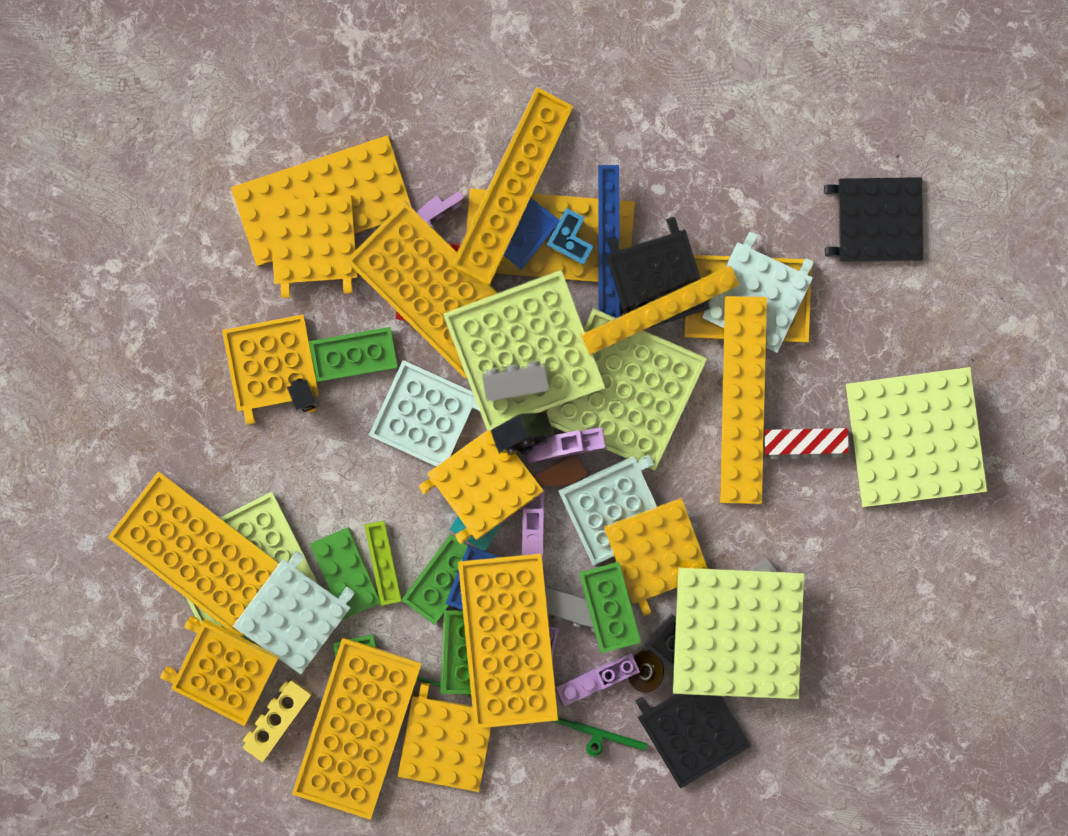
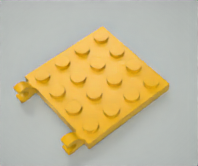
[268,195,358,298]
[222,314,320,425]
[419,430,544,544]
[604,498,708,616]
[160,615,279,727]
[398,682,491,792]

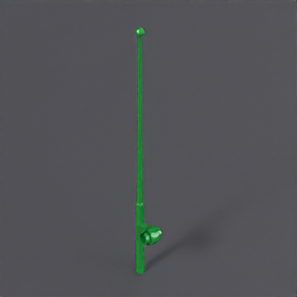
[416,677,647,757]

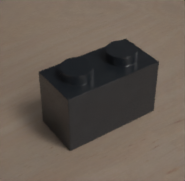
[287,378,320,414]

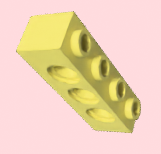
[242,679,312,762]

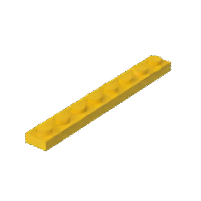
[580,266,739,355]

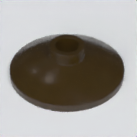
[628,651,664,693]

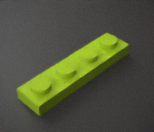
[364,520,402,606]

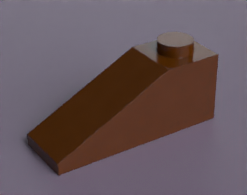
[533,454,587,486]

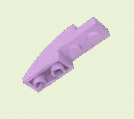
[417,191,465,229]
[526,427,607,464]
[522,489,545,563]
[555,653,640,707]

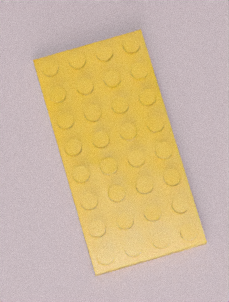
[231,135,412,266]
[466,188,635,282]
[346,201,498,378]
[108,471,279,637]
[458,553,558,729]
[292,637,422,820]

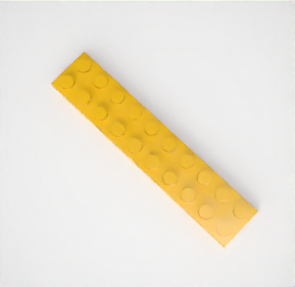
[450,87,573,287]
[720,296,767,504]

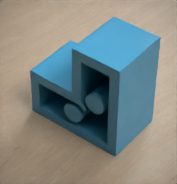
[547,208,593,266]

